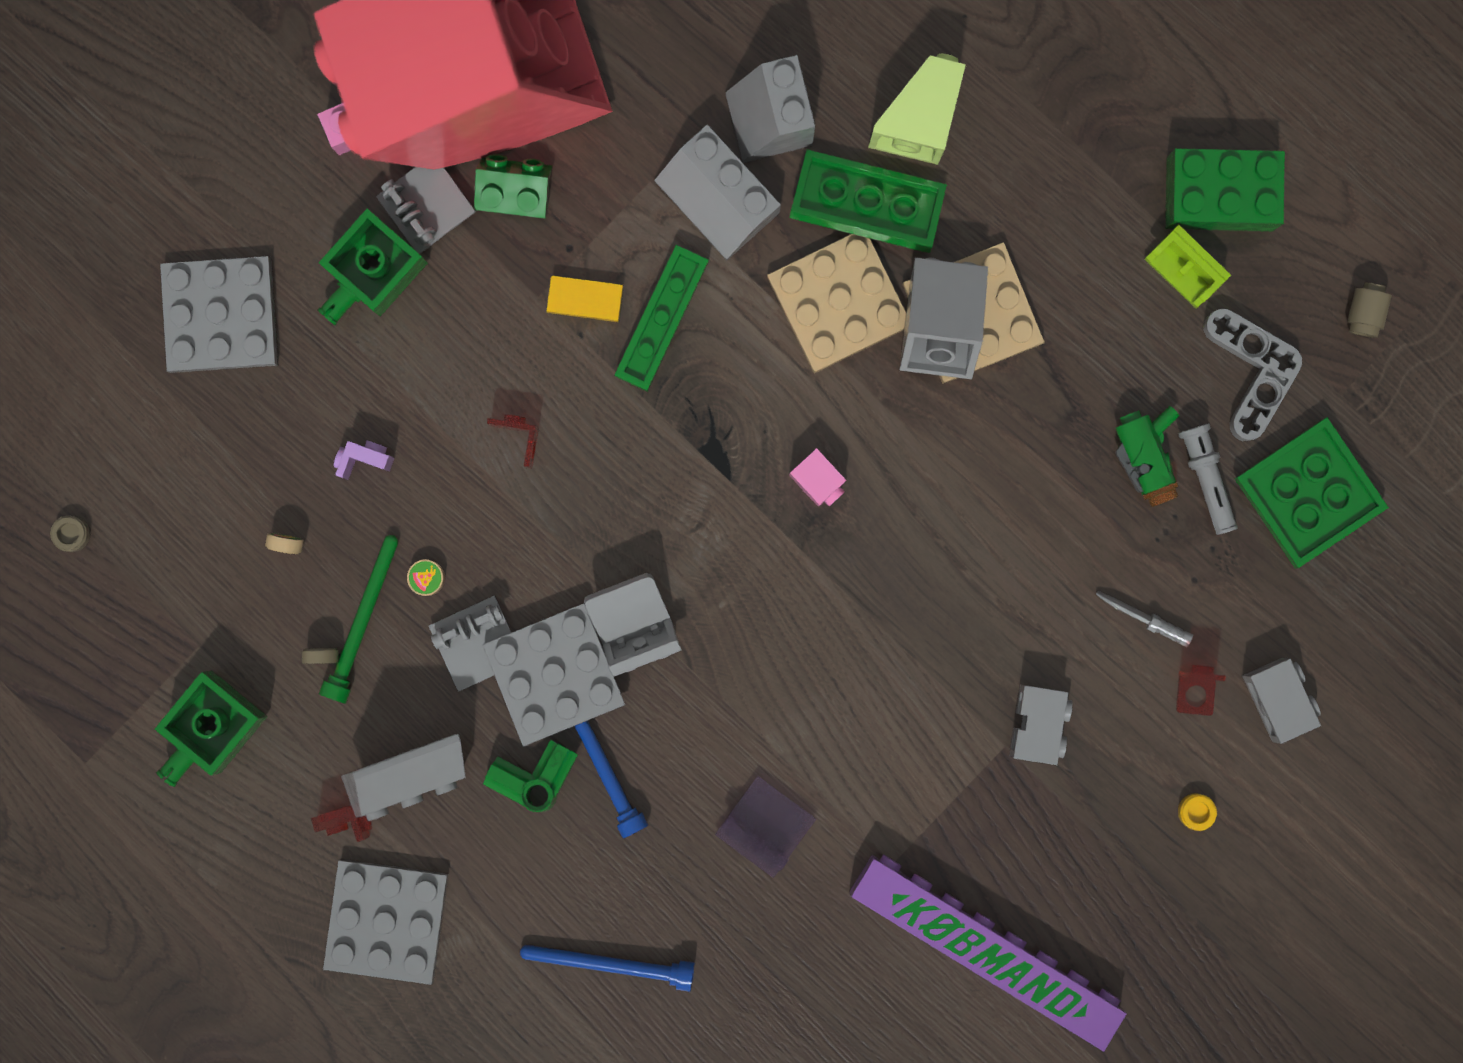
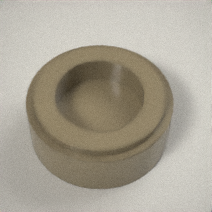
[50,515,90,552]
[302,648,339,664]

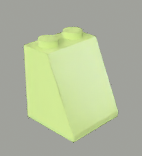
[868,54,966,165]

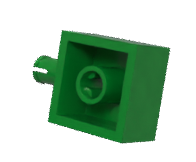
[317,208,428,325]
[155,671,268,787]

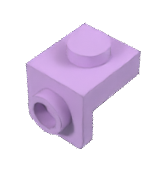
[334,440,394,480]

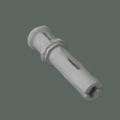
[1178,423,1238,535]

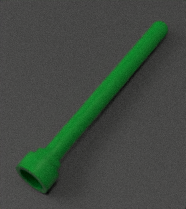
[318,535,398,704]

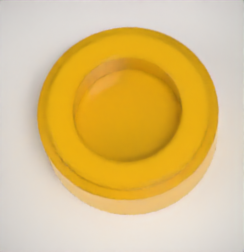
[1178,793,1217,831]

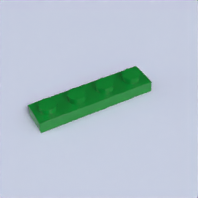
[614,245,709,392]

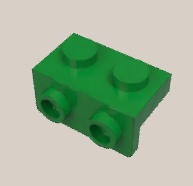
[474,154,552,218]

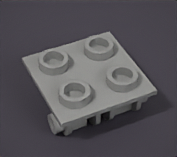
[376,167,476,254]
[429,595,512,692]

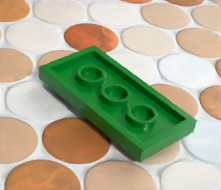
[789,149,947,253]

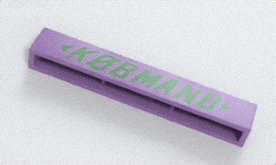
[849,854,1127,1051]

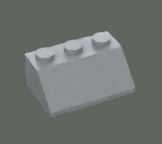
[655,125,781,260]
[341,734,466,821]

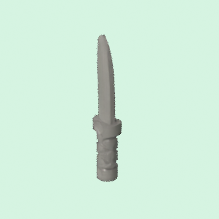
[1096,592,1193,647]

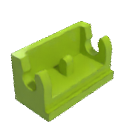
[1145,225,1231,309]

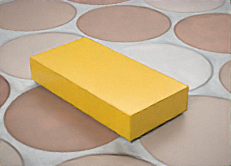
[547,276,623,322]

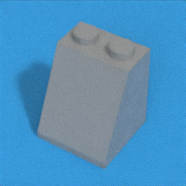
[725,55,815,163]
[900,258,988,379]

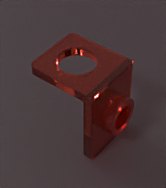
[487,414,539,469]
[1176,665,1226,716]

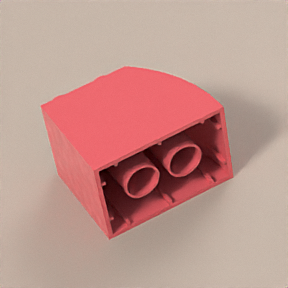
[314,0,613,170]

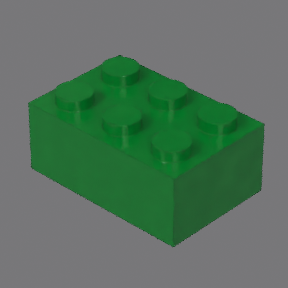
[1165,149,1285,231]

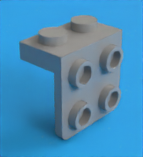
[584,573,681,677]

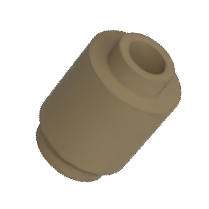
[1347,283,1392,338]

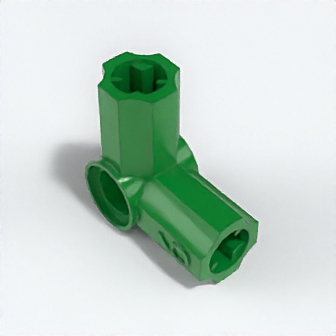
[483,740,579,812]

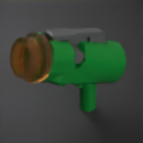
[1115,406,1179,507]

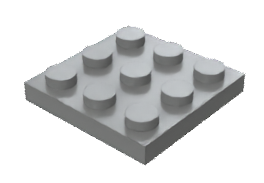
[160,256,278,373]
[483,603,626,747]
[323,859,449,985]

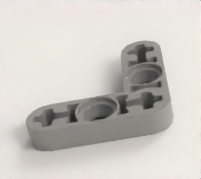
[1203,309,1302,441]

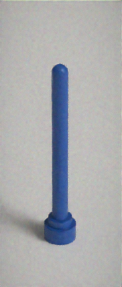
[575,721,649,839]
[520,945,695,992]

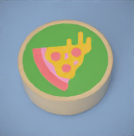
[265,533,304,554]
[407,559,445,596]

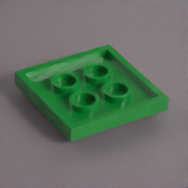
[1234,417,1389,569]

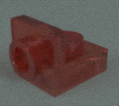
[311,805,372,842]

